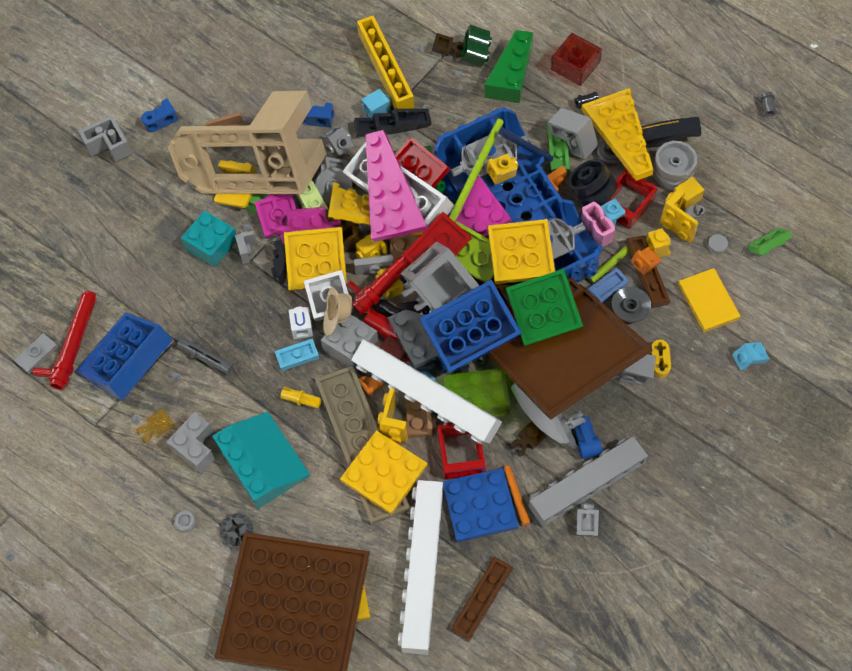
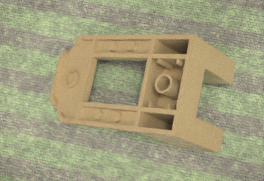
[168,91,326,194]

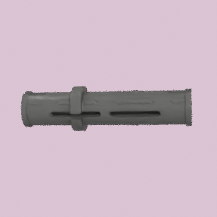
[177,337,234,375]

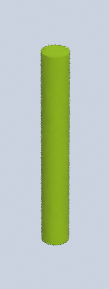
[588,245,629,284]

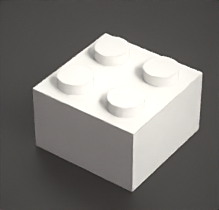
[304,270,353,322]

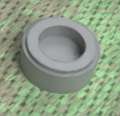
[707,234,728,254]
[174,510,196,533]

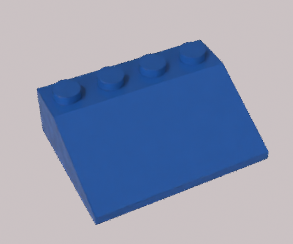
[420,280,521,375]
[75,312,173,400]

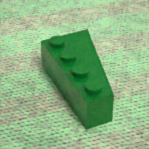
[484,30,533,103]

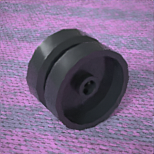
[568,159,618,206]

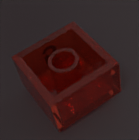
[551,32,602,86]

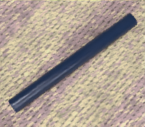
[498,128,553,162]

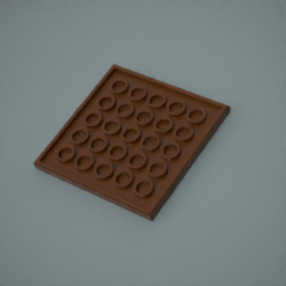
[214,532,370,671]

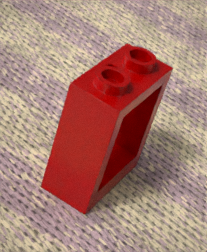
[600,169,658,229]
[437,423,486,480]

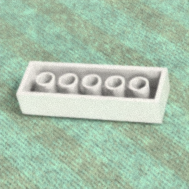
[342,142,454,232]

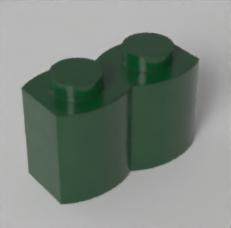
[462,25,492,67]

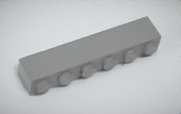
[529,436,648,527]

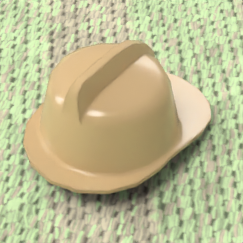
[323,287,352,336]

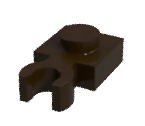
[432,33,464,57]
[511,421,547,457]

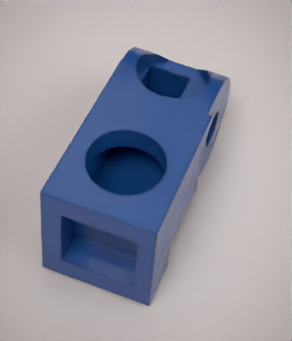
[141,98,179,132]
[302,103,335,128]

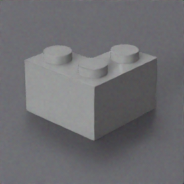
[548,108,598,159]
[79,115,132,162]
[167,412,215,474]

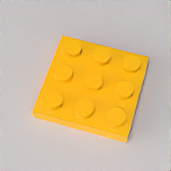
[488,219,555,284]
[284,227,347,291]
[340,430,428,515]

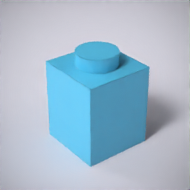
[361,89,391,118]

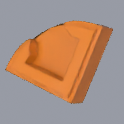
[358,376,385,397]

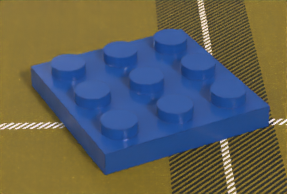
[442,468,519,543]

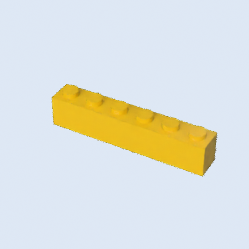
[357,15,414,109]

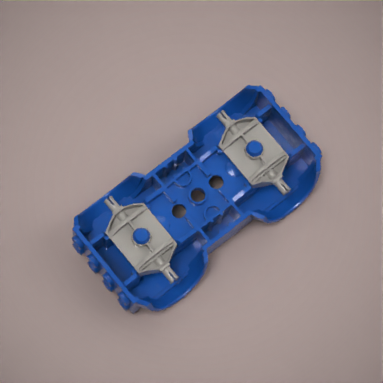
[434,107,603,286]

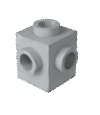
[321,126,354,156]

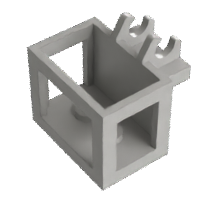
[401,242,479,311]

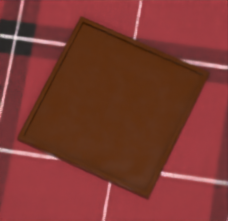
[487,284,653,420]

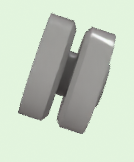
[653,141,697,190]

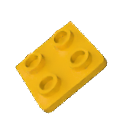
[214,160,258,208]
[660,188,699,243]
[378,388,408,445]

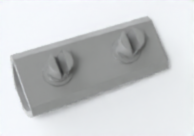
[511,383,586,449]

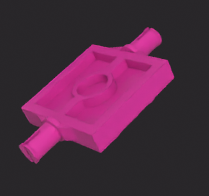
[255,194,296,246]
[275,206,341,234]

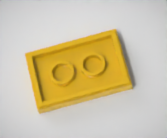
[678,268,741,332]

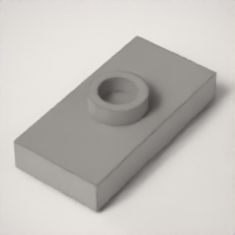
[354,255,393,275]
[14,333,58,374]

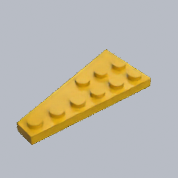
[581,88,653,181]
[328,182,423,235]

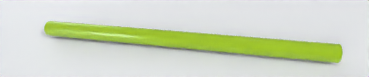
[449,119,504,222]

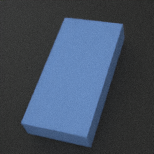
[587,268,630,303]

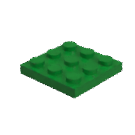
[506,269,583,346]

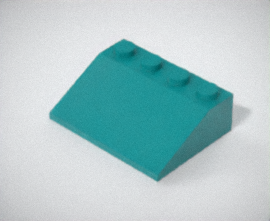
[212,412,311,509]

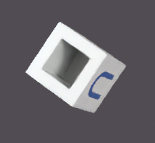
[289,307,313,339]

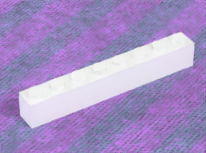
[351,339,502,444]
[398,480,443,655]

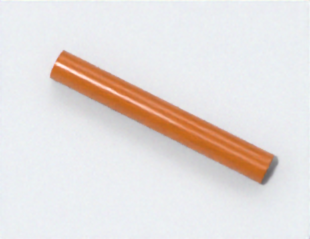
[503,466,531,526]

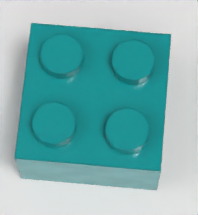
[181,210,237,267]

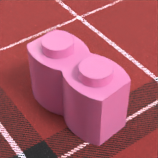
[581,202,615,247]

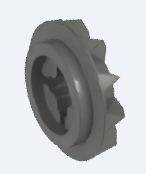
[597,140,621,166]
[219,512,254,546]

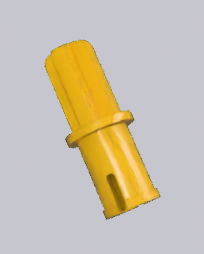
[281,387,322,408]

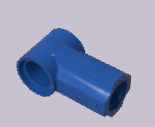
[574,416,603,459]

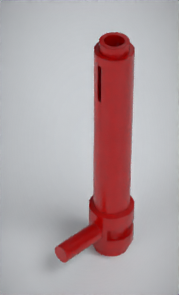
[347,249,411,315]
[33,290,97,390]

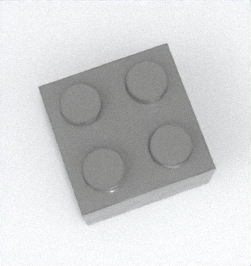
[321,314,378,370]

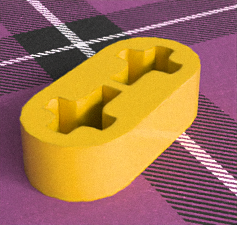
[650,340,671,378]

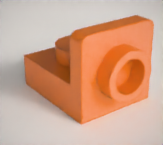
[547,166,567,192]
[631,246,662,275]

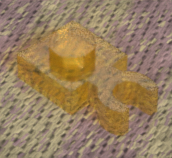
[135,408,175,443]

